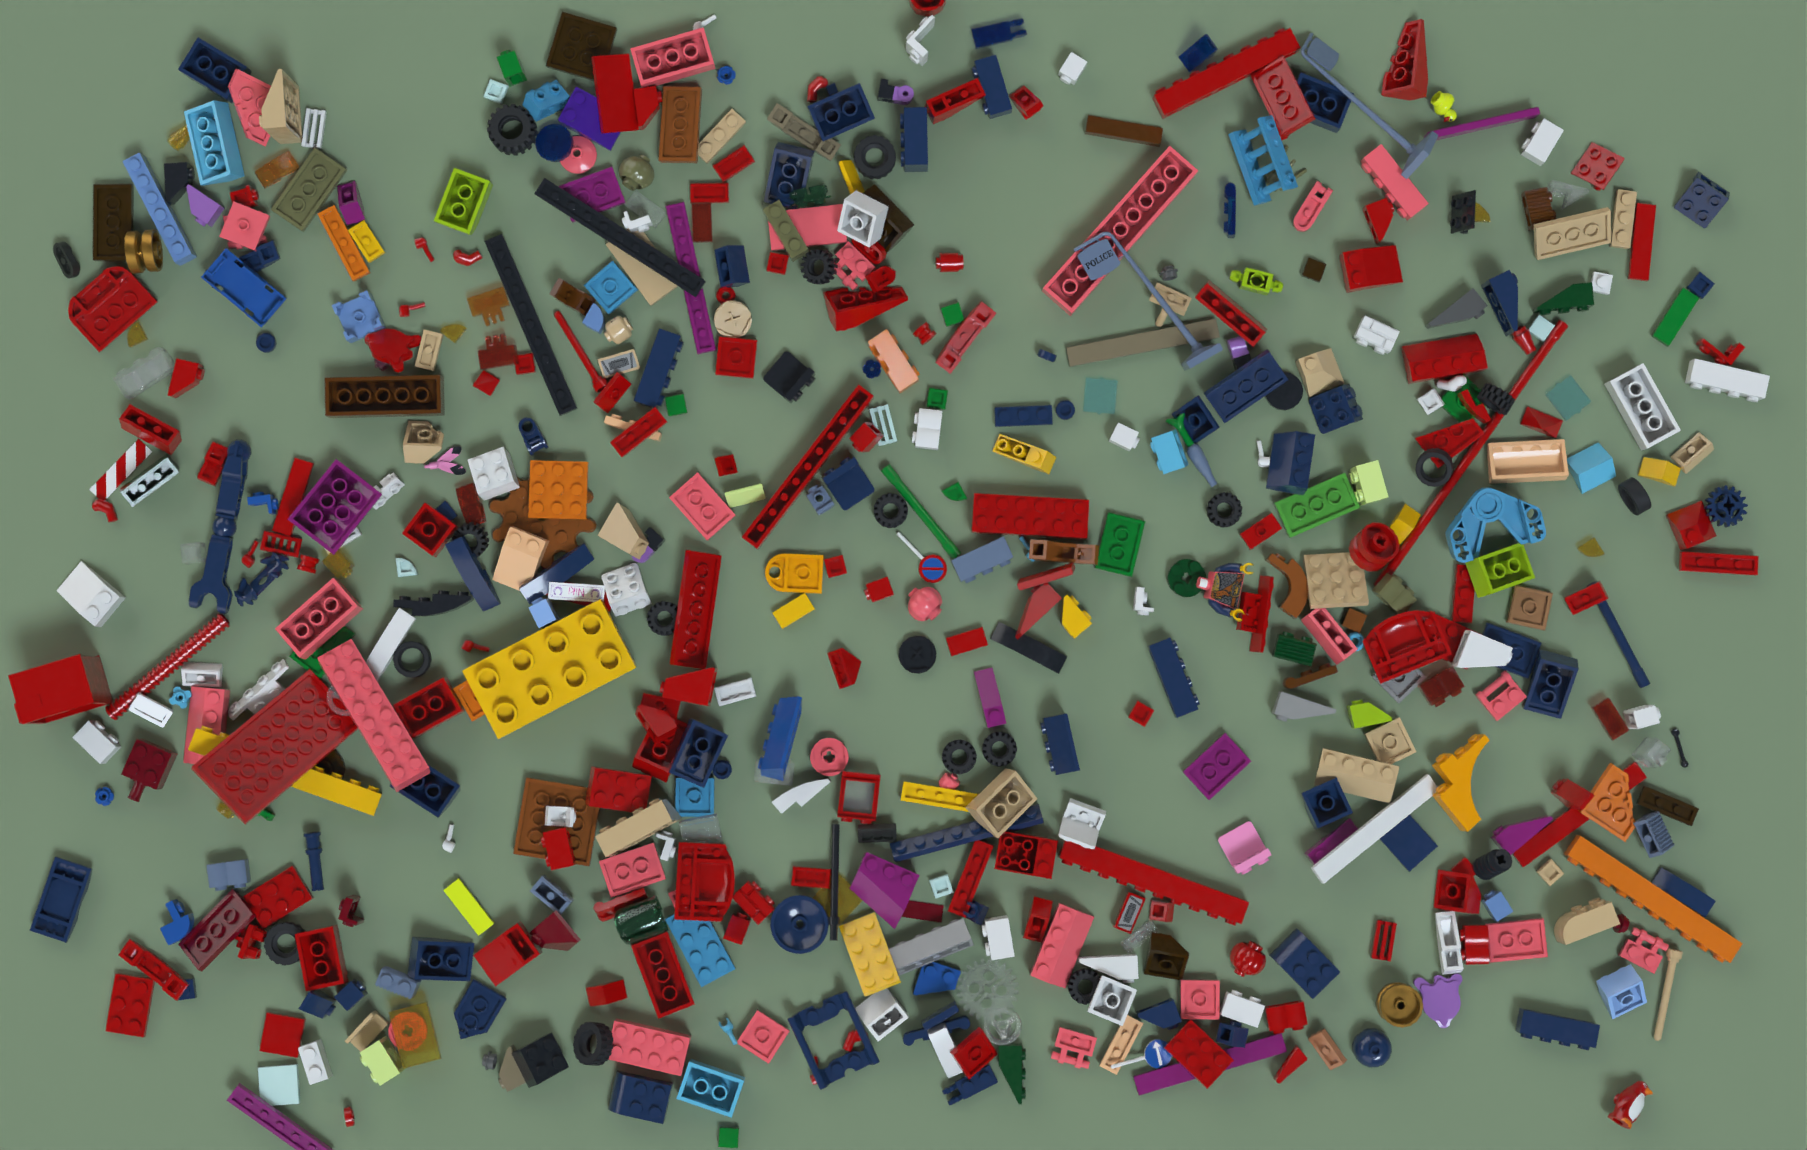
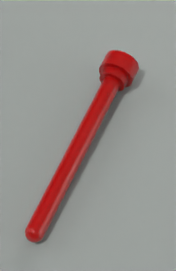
[554,311,608,393]

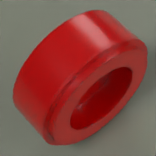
[344,1107,355,1127]

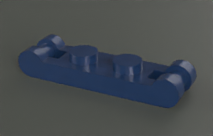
[903,1016,970,1046]

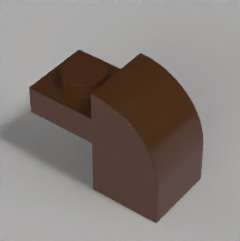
[550,278,596,316]

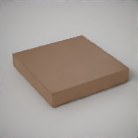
[1506,585,1553,631]

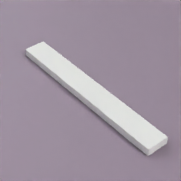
[1311,774,1437,884]

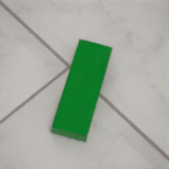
[1651,288,1699,347]

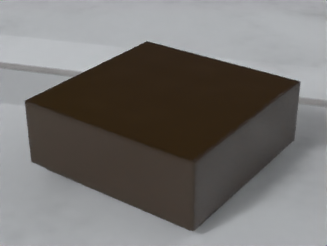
[1301,258,1327,283]

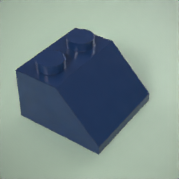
[1301,777,1353,830]

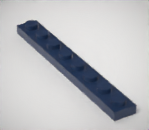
[890,804,1044,862]

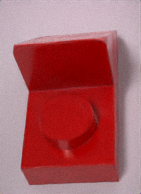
[1009,85,1043,120]

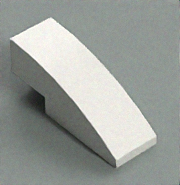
[772,778,831,814]
[1435,911,1464,975]
[927,1022,962,1078]

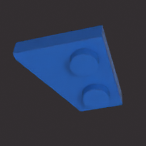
[913,962,961,995]

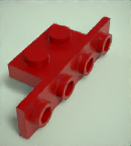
[1236,576,1274,653]

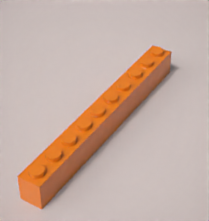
[1564,835,1743,963]

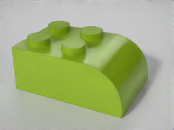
[434,168,493,235]
[1465,543,1535,598]

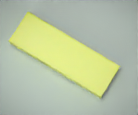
[443,878,495,936]

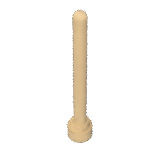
[1654,948,1683,1041]

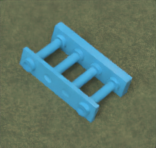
[1228,115,1298,206]

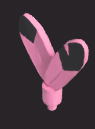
[424,446,466,475]

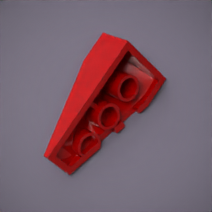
[1381,19,1428,101]
[823,287,908,332]

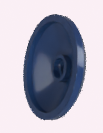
[770,895,829,954]

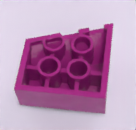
[849,852,920,930]

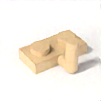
[1149,282,1192,327]

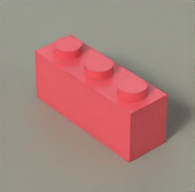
[1301,608,1358,665]

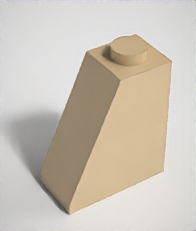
[597,503,649,560]

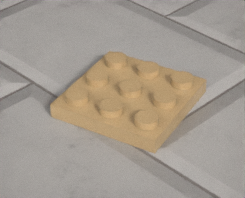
[1303,552,1369,609]

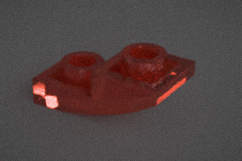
[456,483,486,525]

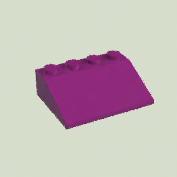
[288,459,382,555]

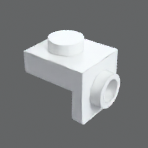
[622,211,653,233]
[545,806,576,827]
[655,830,677,861]

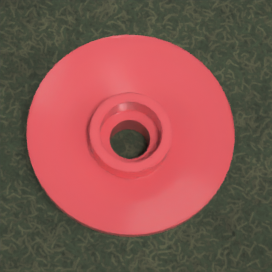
[559,136,597,174]

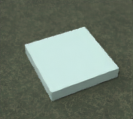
[258,1064,300,1106]

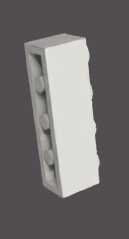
[1685,359,1770,402]

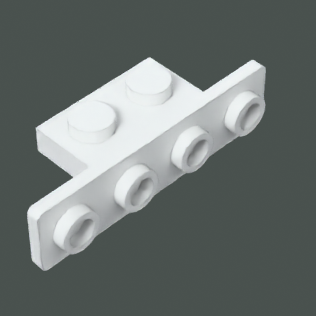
[228,659,289,720]

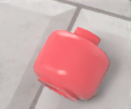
[939,773,960,790]

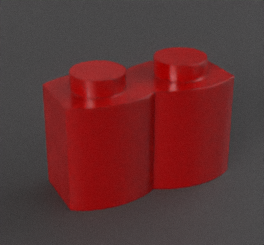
[1459,925,1490,965]
[1264,1000,1308,1034]

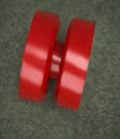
[1349,522,1400,571]

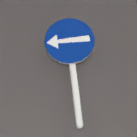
[1111,1039,1172,1069]

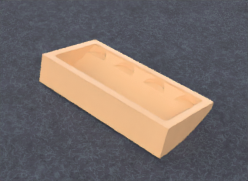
[1487,439,1569,484]

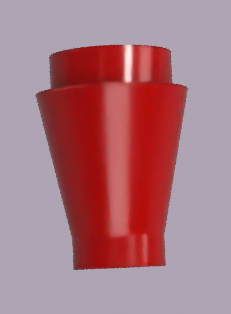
[1512,325,1536,355]

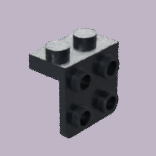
[763,351,816,403]

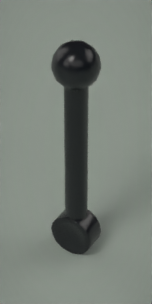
[1671,729,1689,768]

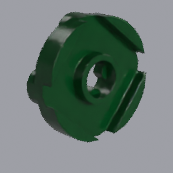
[1167,559,1206,597]

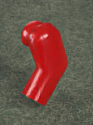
[92,499,118,523]
[842,1030,868,1052]

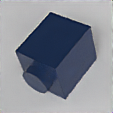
[334,979,368,1011]

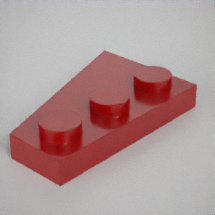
[1415,418,1485,468]

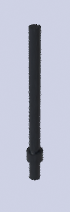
[828,824,840,941]

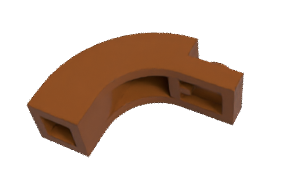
[1029,539,1099,565]
[1265,553,1308,619]

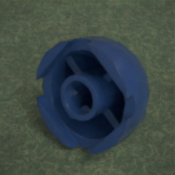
[1352,1028,1392,1068]

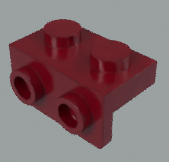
[338,894,365,927]

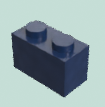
[714,245,750,287]

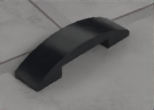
[991,622,1067,674]

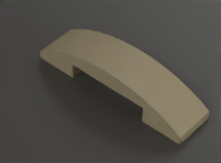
[767,103,841,161]

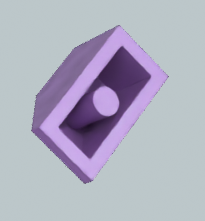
[186,184,225,227]

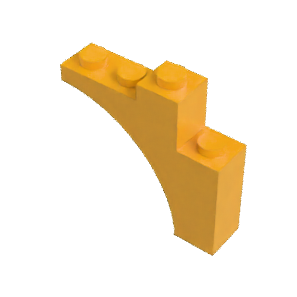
[1432,734,1490,832]

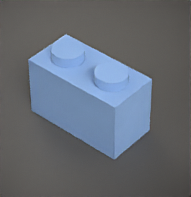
[528,597,560,629]

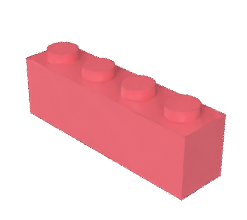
[1360,144,1429,221]

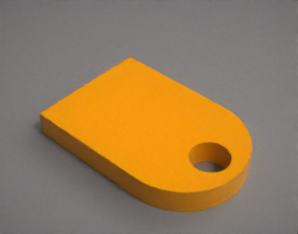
[765,554,824,594]

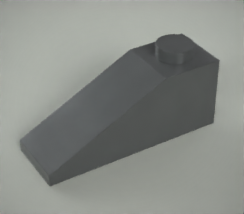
[1425,288,1487,329]

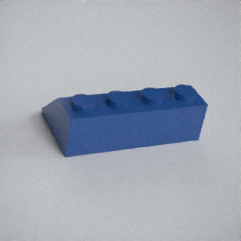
[758,696,802,781]

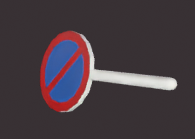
[897,532,947,583]

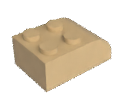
[1554,898,1620,945]

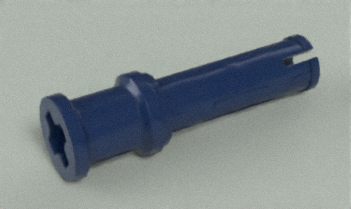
[303,832,324,891]

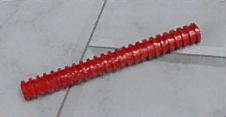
[105,613,230,720]

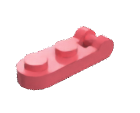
[1293,180,1333,232]

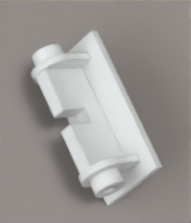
[373,472,405,510]

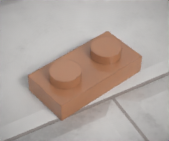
[1308,1028,1347,1070]

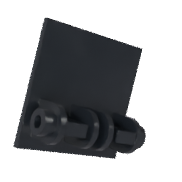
[1450,190,1476,234]

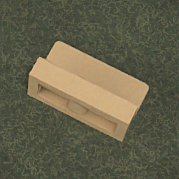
[345,1010,389,1052]

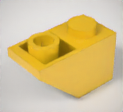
[1061,595,1092,639]

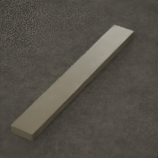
[1066,319,1220,367]

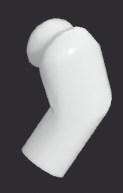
[1437,375,1467,392]

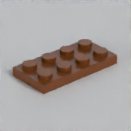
[658,86,702,163]

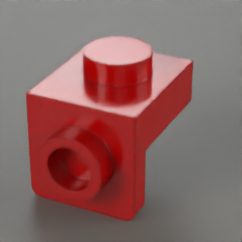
[230,185,259,208]

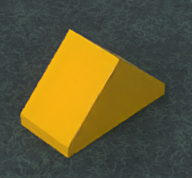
[1638,457,1681,487]
[1389,504,1421,545]

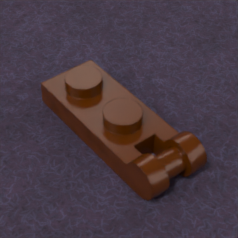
[1283,663,1338,689]

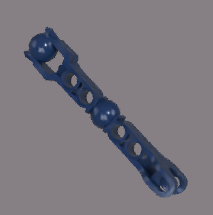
[189,440,251,614]

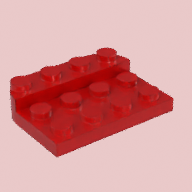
[68,266,158,352]

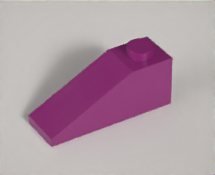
[974,668,1007,728]
[1490,816,1553,855]
[1304,818,1358,865]

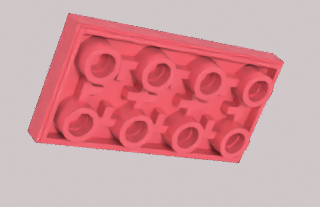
[768,204,847,251]

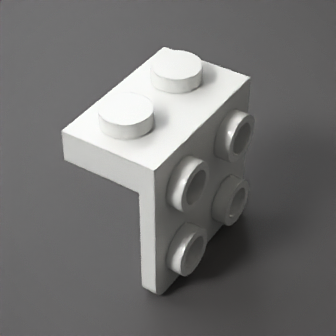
[906,15,935,66]
[602,563,652,617]
[1058,798,1106,849]

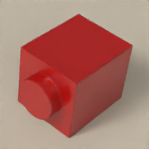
[849,422,884,452]
[864,577,894,603]

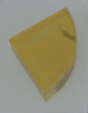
[1475,203,1490,223]
[127,322,148,348]
[440,324,467,343]
[1577,538,1604,557]
[216,802,235,819]

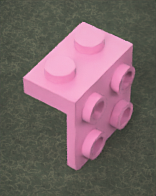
[1218,821,1272,875]

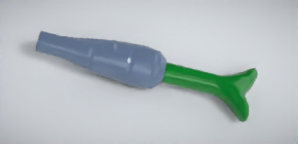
[1165,413,1218,487]

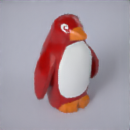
[1607,1081,1653,1130]

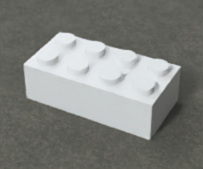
[1604,363,1681,451]

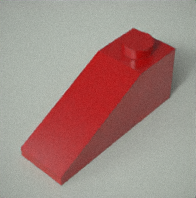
[925,78,986,125]
[1015,583,1062,640]
[1551,779,1595,810]

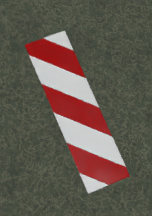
[89,439,152,500]

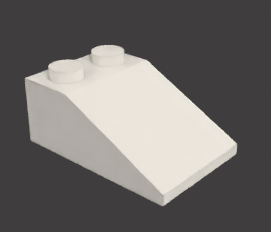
[57,561,126,627]

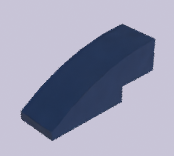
[1651,868,1716,917]

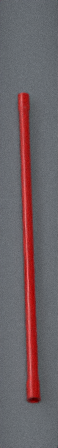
[1373,320,1568,586]

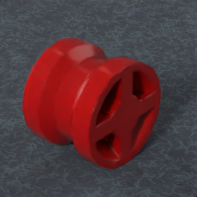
[913,322,937,346]
[297,554,320,574]

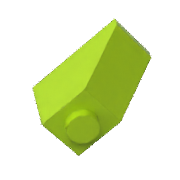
[1347,699,1392,729]

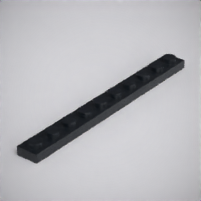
[534,178,706,298]
[484,234,578,416]

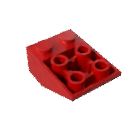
[994,831,1058,879]
[473,921,543,987]

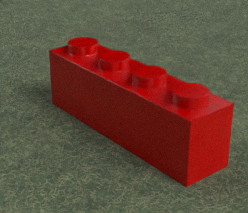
[1195,280,1267,347]

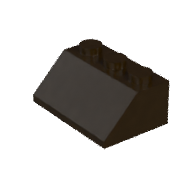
[862,184,914,254]

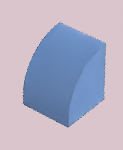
[582,303,605,335]

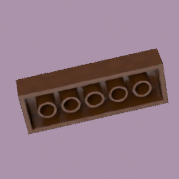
[325,375,445,418]

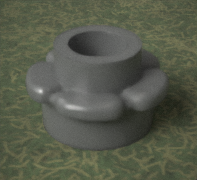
[1159,266,1178,281]
[482,1051,497,1070]

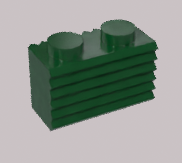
[1272,632,1317,666]

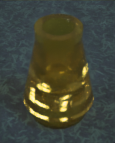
[167,124,190,151]

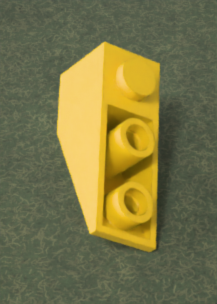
[992,434,1056,474]

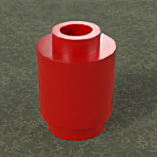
[936,253,964,272]

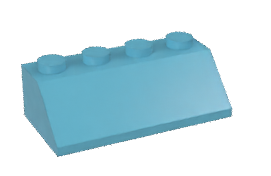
[184,100,245,186]

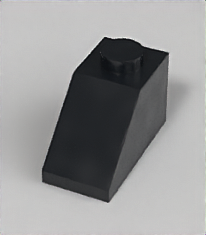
[164,162,195,205]

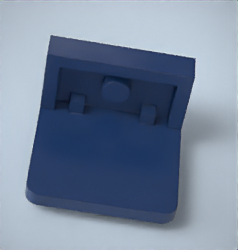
[1309,384,1363,434]
[822,457,875,511]

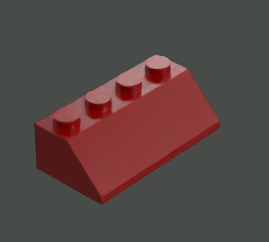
[1402,333,1488,384]

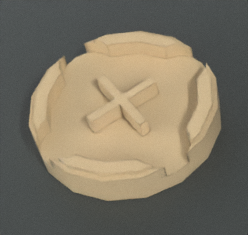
[714,300,752,338]

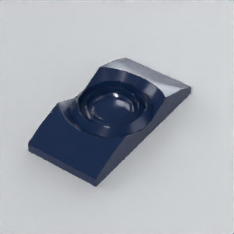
[30,857,93,943]

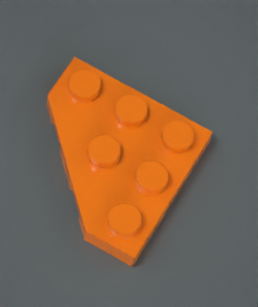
[1578,763,1635,842]

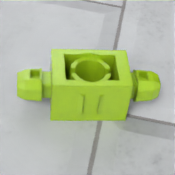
[1229,267,1283,296]

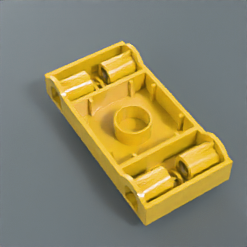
[462,598,637,739]

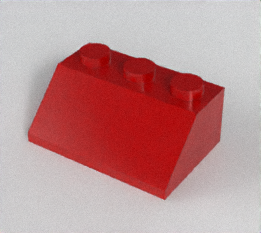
[295,924,349,991]

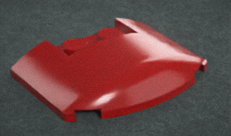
[1362,610,1452,684]
[674,842,735,922]

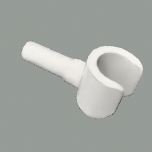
[693,14,716,30]
[1257,441,1270,468]
[442,824,455,853]

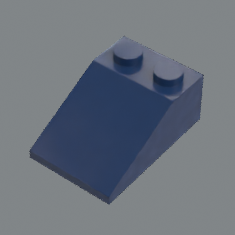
[764,142,815,209]
[1481,270,1518,336]
[1523,649,1579,719]
[669,718,728,788]
[408,937,475,981]

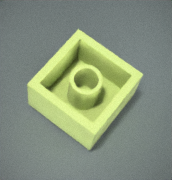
[1348,460,1389,506]
[360,1035,407,1086]

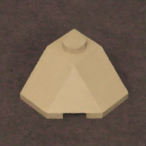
[403,421,444,464]

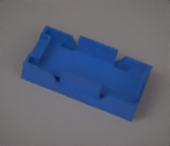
[201,248,287,328]

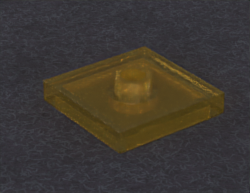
[813,874,863,926]

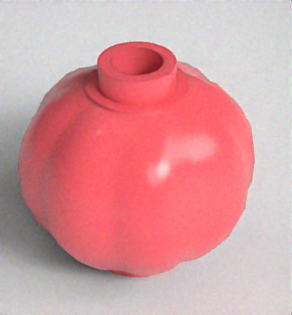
[908,587,942,621]

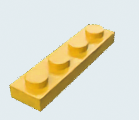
[901,781,978,812]

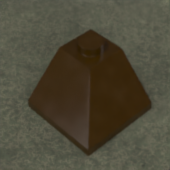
[1144,932,1189,980]

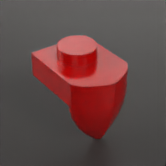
[865,266,896,293]

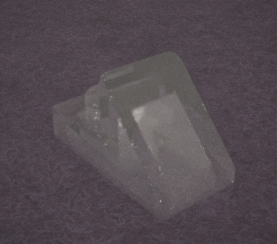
[1547,180,1590,210]

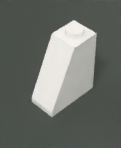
[1451,630,1513,668]

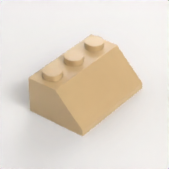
[965,768,1037,838]

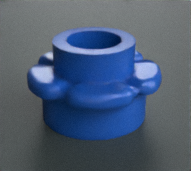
[717,66,736,85]
[95,787,114,806]

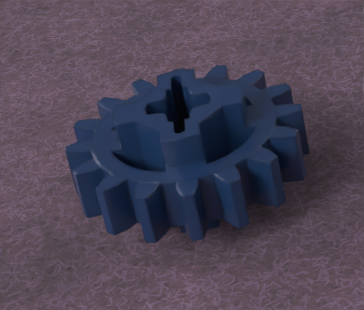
[1704,485,1748,528]

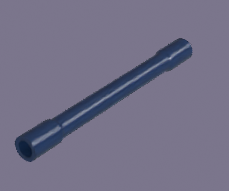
[1587,581,1650,688]

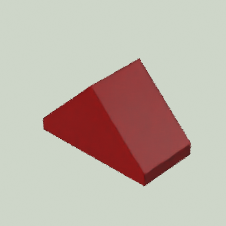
[586,979,628,1007]

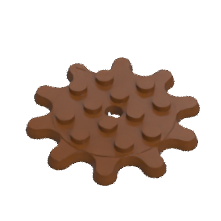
[489,477,597,569]

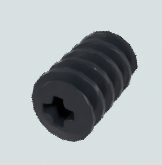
[1473,849,1512,880]

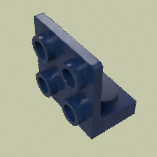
[1674,171,1730,228]

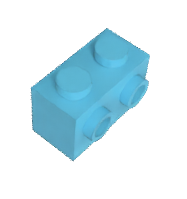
[1150,429,1189,474]

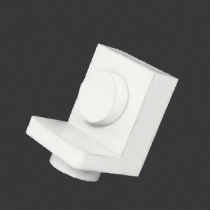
[1133,587,1154,616]

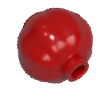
[1230,940,1266,977]

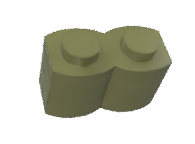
[1372,573,1417,615]

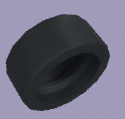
[1415,448,1453,487]
[1618,477,1651,516]
[393,641,432,678]

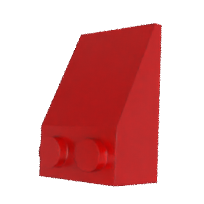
[1339,245,1403,293]
[632,719,687,783]

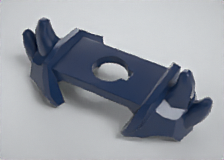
[234,552,289,606]

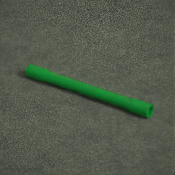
[881,464,961,560]

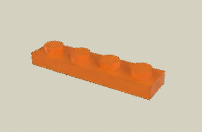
[317,205,371,281]

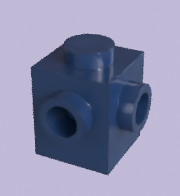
[1216,1021,1249,1048]

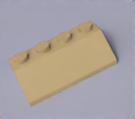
[1314,748,1399,803]
[595,798,682,857]

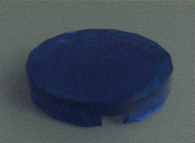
[535,124,574,162]

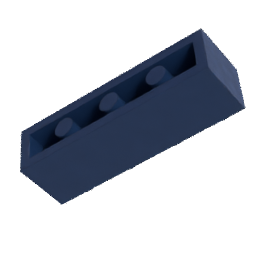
[634,328,684,409]
[1147,638,1200,718]
[1515,1008,1600,1050]

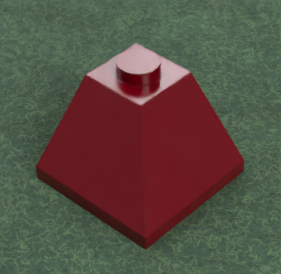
[530,910,581,951]

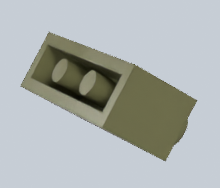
[763,200,809,262]

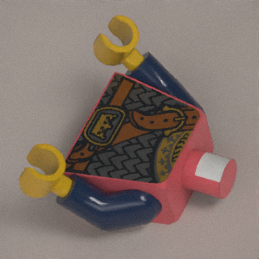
[1196,563,1254,622]

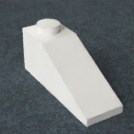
[1078,954,1139,983]

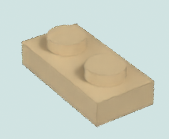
[415,330,443,372]

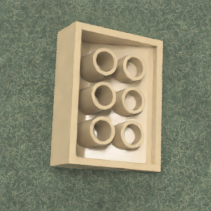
[259,69,302,144]

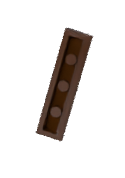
[1085,115,1163,147]

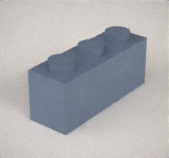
[951,536,1013,583]

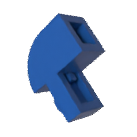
[160,899,194,946]

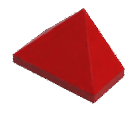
[1520,406,1563,439]
[827,648,862,689]

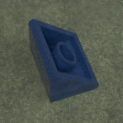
[1172,395,1220,444]

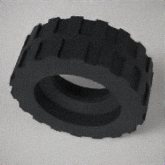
[854,135,896,179]
[264,922,306,966]
[573,1022,613,1066]

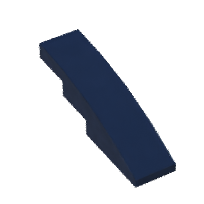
[445,536,501,612]
[519,543,594,604]

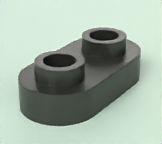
[53,241,80,279]

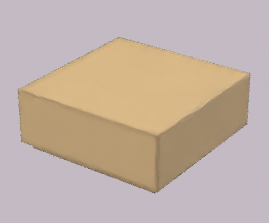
[1536,859,1564,886]

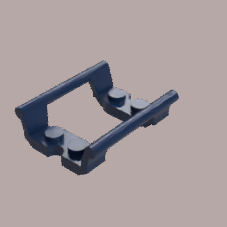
[787,991,880,1090]

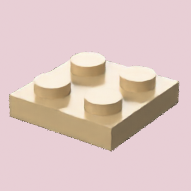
[1364,717,1416,764]

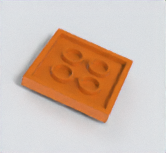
[528,460,589,520]

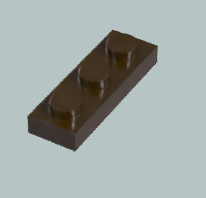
[1636,786,1699,826]

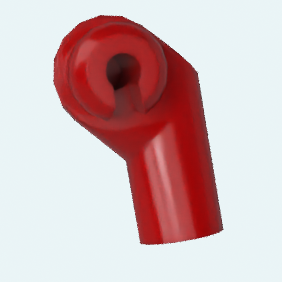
[807,76,828,102]
[453,250,483,266]

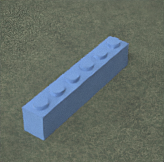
[122,153,197,266]

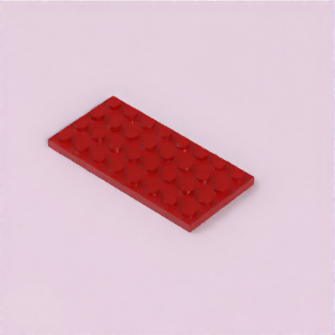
[191,669,358,825]

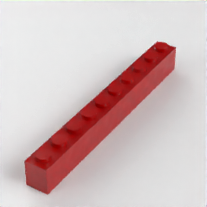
[742,384,874,550]
[1058,840,1249,926]

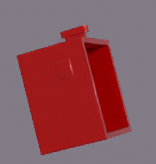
[8,654,113,724]

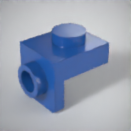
[247,492,279,515]

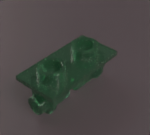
[789,184,831,209]

